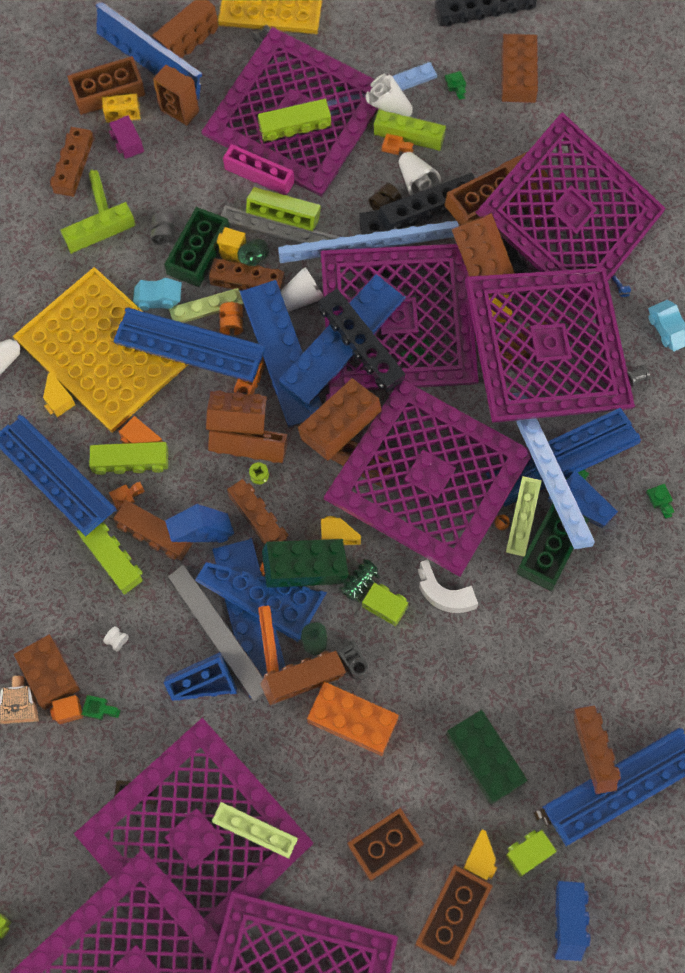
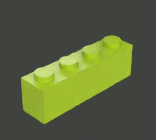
[258,99,331,141]
[374,110,446,151]
[246,187,321,231]
[60,202,136,253]
[89,442,168,475]
[76,522,143,595]

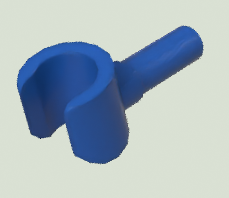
[612,275,631,297]

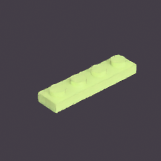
[169,288,244,323]
[506,476,542,556]
[212,802,298,858]

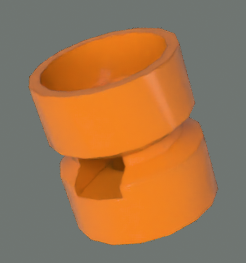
[219,302,243,335]

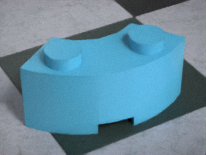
[133,278,182,311]
[648,300,685,351]

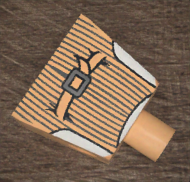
[0,676,39,724]

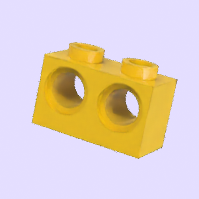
[102,94,141,123]
[217,227,248,263]

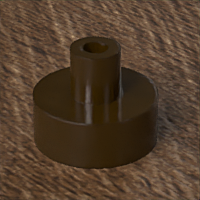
[533,808,552,826]

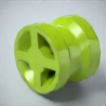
[249,462,269,485]

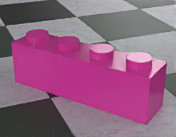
[223,144,294,196]

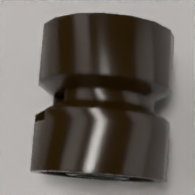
[368,183,402,211]

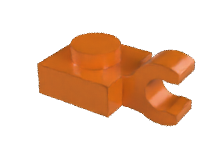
[382,134,414,155]
[109,482,145,510]

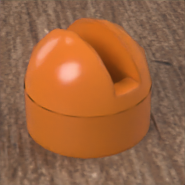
[494,514,510,530]

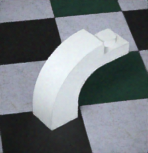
[418,560,478,613]

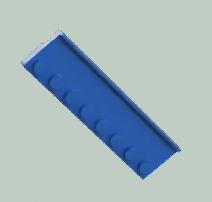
[96,2,202,101]
[279,274,406,406]
[239,280,322,427]
[113,307,266,383]
[486,408,641,506]
[0,415,117,537]
[212,538,285,699]
[542,728,685,846]

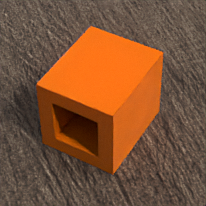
[50,695,83,725]

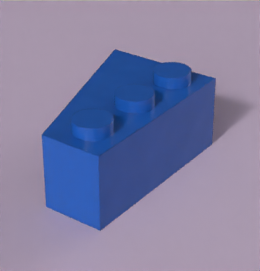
[547,471,618,528]
[165,504,234,543]
[164,652,237,701]
[555,881,590,961]

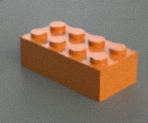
[307,682,399,756]

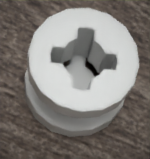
[103,626,129,652]

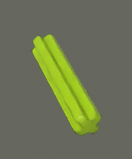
[89,170,109,213]

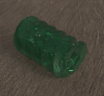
[238,239,269,266]
[339,558,380,602]
[301,622,328,655]

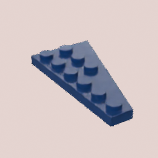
[195,562,327,642]

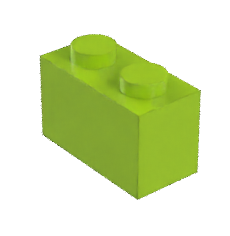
[362,583,408,627]
[506,830,557,877]

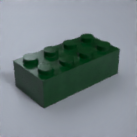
[164,207,230,287]
[516,503,589,592]
[262,539,349,588]
[446,709,528,805]

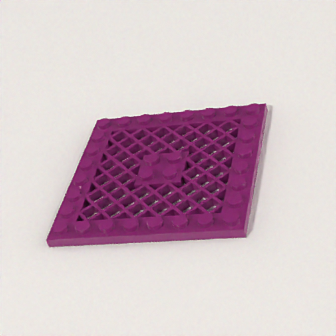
[202,27,378,197]
[475,112,666,310]
[321,244,479,390]
[465,268,635,423]
[324,380,531,577]
[74,718,314,965]
[10,849,252,973]
[210,892,398,973]

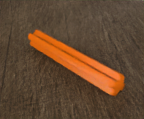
[258,606,279,673]

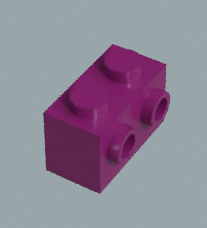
[109,115,144,159]

